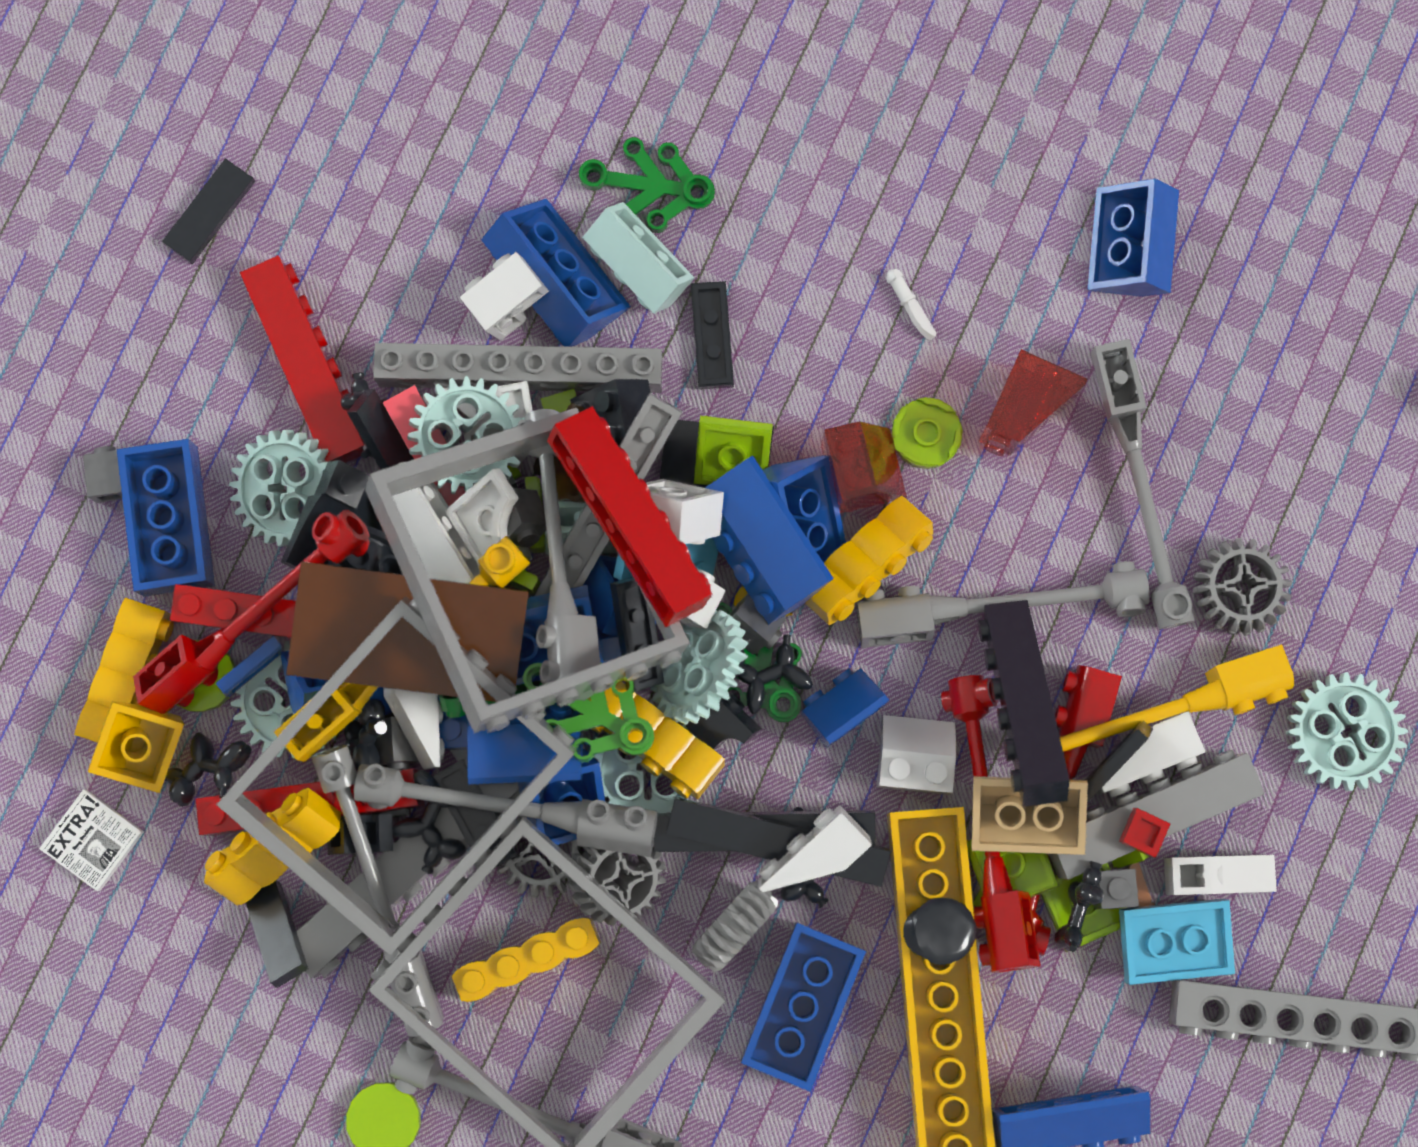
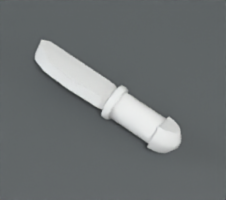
[886,269,936,340]

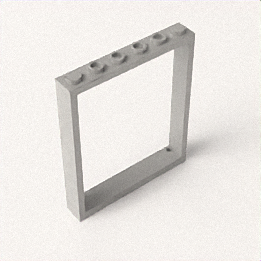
[365,407,690,733]
[216,596,575,955]
[369,816,725,1147]

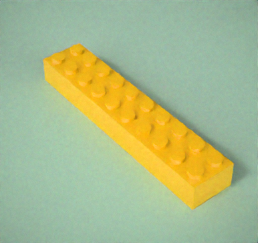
[887,807,995,1147]

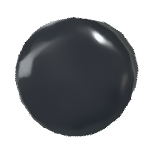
[903,897,976,965]

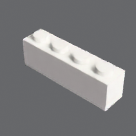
[392,462,490,586]

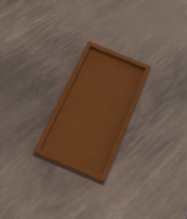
[286,561,529,702]

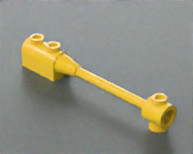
[274,536,531,762]
[1060,645,1294,752]

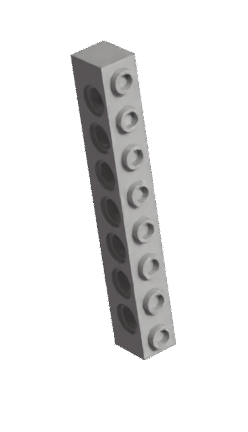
[373,343,663,393]
[1169,980,1418,1062]

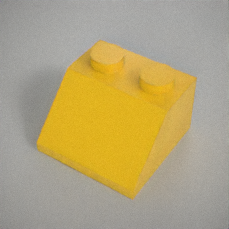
[87,701,184,793]

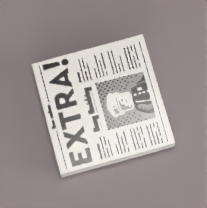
[39,789,144,891]

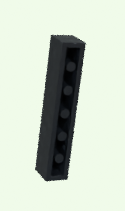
[978,600,1070,807]

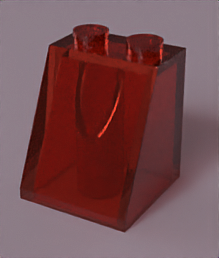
[978,349,1088,456]
[820,421,907,513]

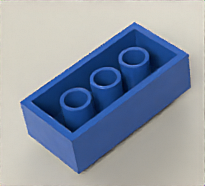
[117,439,215,597]
[741,922,866,1092]

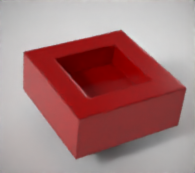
[1119,808,1171,858]

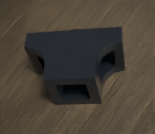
[686,693,762,750]
[327,814,393,855]

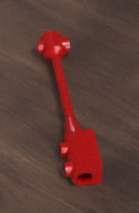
[133,510,369,714]
[1030,665,1122,956]
[941,675,1041,973]

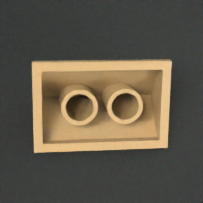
[972,776,1088,855]

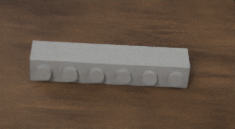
[1048,749,1265,880]

